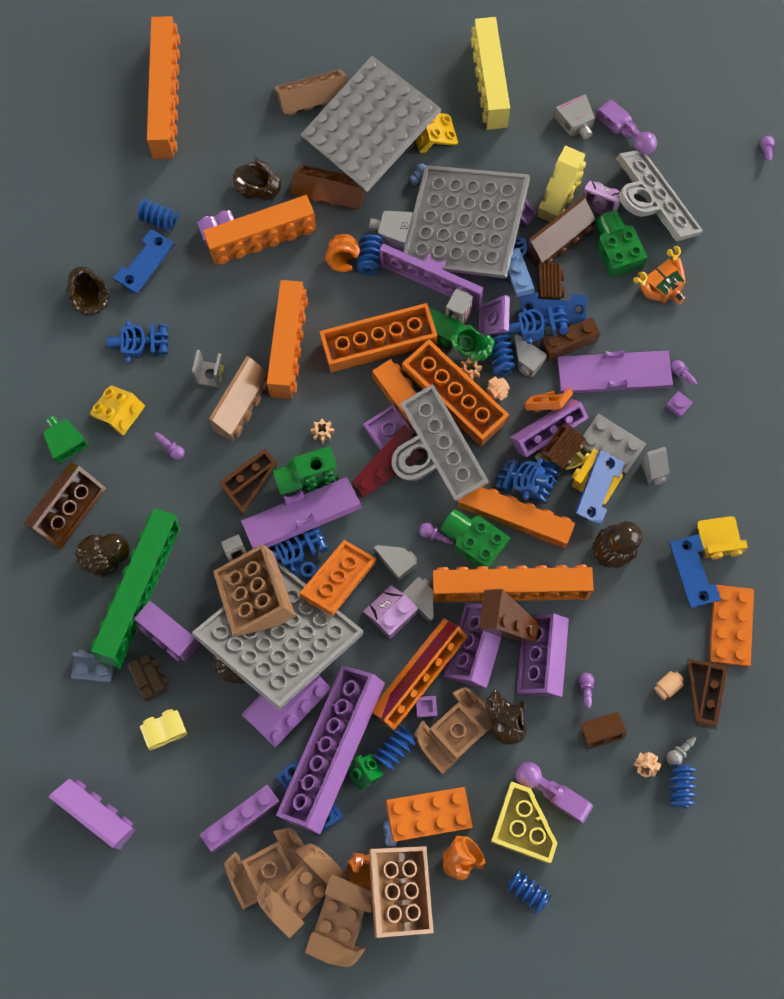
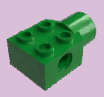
[595,211,648,278]
[273,446,339,495]
[440,509,511,569]

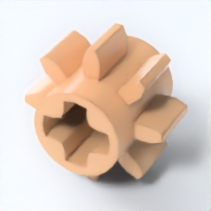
[460,358,482,380]
[486,376,510,401]
[311,418,334,444]
[634,752,661,778]

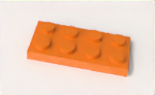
[299,540,376,616]
[709,585,754,667]
[385,787,473,842]

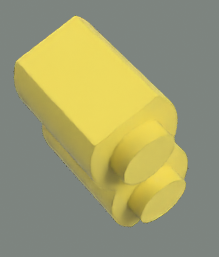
[140,709,188,751]

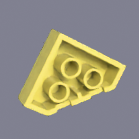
[537,146,586,222]
[490,782,557,864]

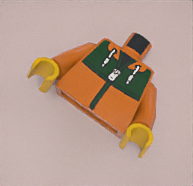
[633,246,686,305]

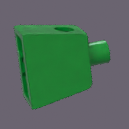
[43,416,89,464]

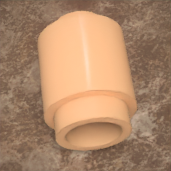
[654,671,684,700]

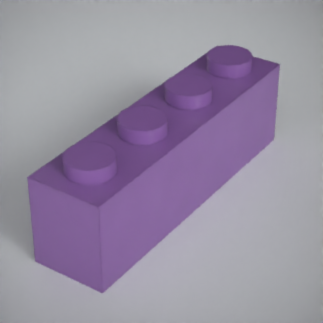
[510,399,589,457]
[199,785,281,853]

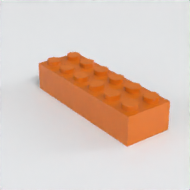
[203,195,316,265]
[267,280,308,399]
[319,303,438,373]
[402,339,509,447]

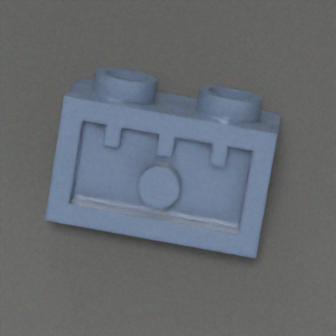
[71,650,114,684]

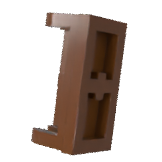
[580,711,627,750]

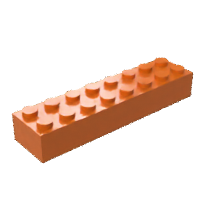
[147,16,180,159]
[432,565,594,602]

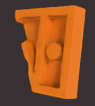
[525,387,573,412]

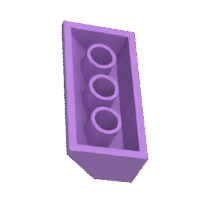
[443,603,502,688]
[516,613,569,698]
[241,675,331,747]
[49,779,136,850]

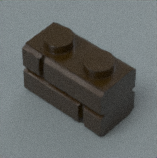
[127,653,169,702]

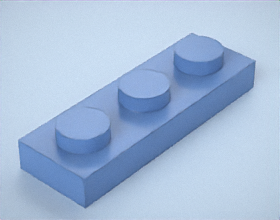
[508,248,534,297]

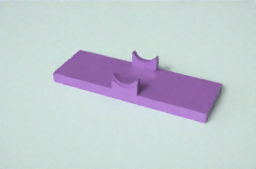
[380,244,483,309]
[557,350,673,394]
[241,477,362,549]

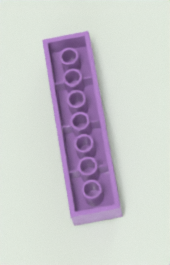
[276,665,385,834]

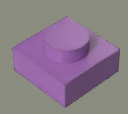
[665,391,693,418]
[416,696,437,718]

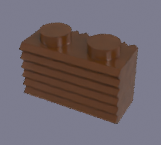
[537,263,565,300]
[540,423,585,469]

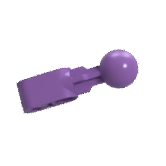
[596,99,657,155]
[516,762,594,824]

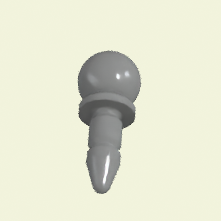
[666,736,696,766]

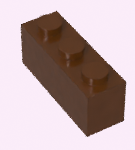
[540,317,600,362]

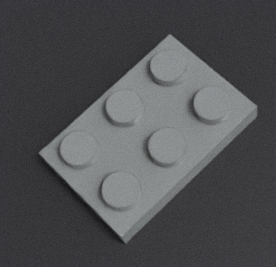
[583,414,646,476]

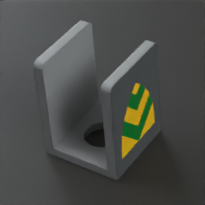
[192,350,225,388]

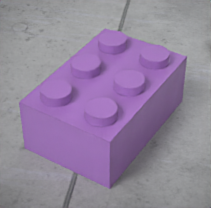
[134,601,200,663]

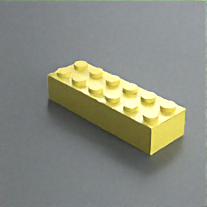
[471,17,510,130]

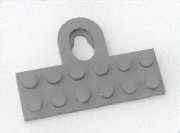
[616,150,703,242]
[392,384,490,501]

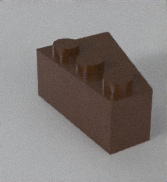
[219,448,277,516]
[479,589,538,642]
[687,659,728,730]

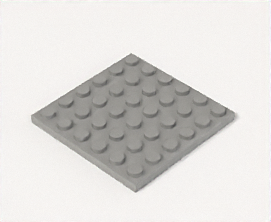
[300,56,442,192]
[404,165,530,279]
[192,562,363,710]

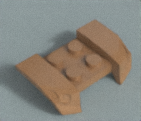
[414,687,492,774]
[224,828,304,910]
[257,843,349,938]
[305,874,373,967]

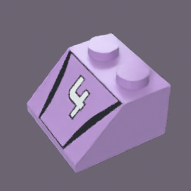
[583,181,621,215]
[363,585,418,640]

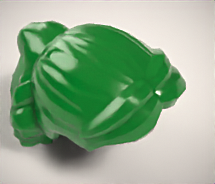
[451,325,495,362]

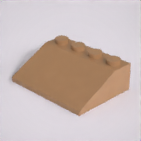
[213,544,296,637]
[369,846,434,938]

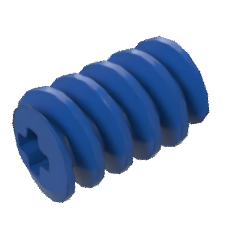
[138,198,179,231]
[356,235,382,276]
[490,335,515,376]
[529,461,560,504]
[373,725,416,771]
[669,764,697,808]
[506,868,553,915]

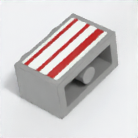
[445,289,473,325]

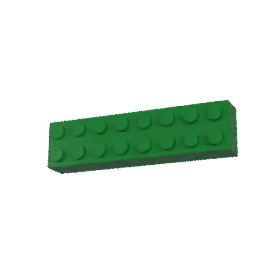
[91,508,181,669]

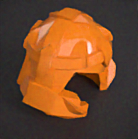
[324,234,360,272]
[442,836,485,880]
[346,853,372,891]

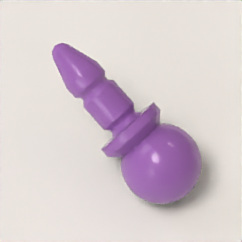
[760,136,774,161]
[671,360,697,385]
[154,433,185,460]
[419,523,454,544]
[578,673,594,709]

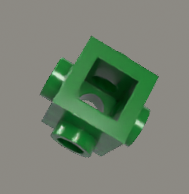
[347,754,383,790]

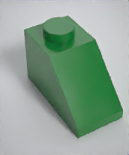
[429,307,463,349]

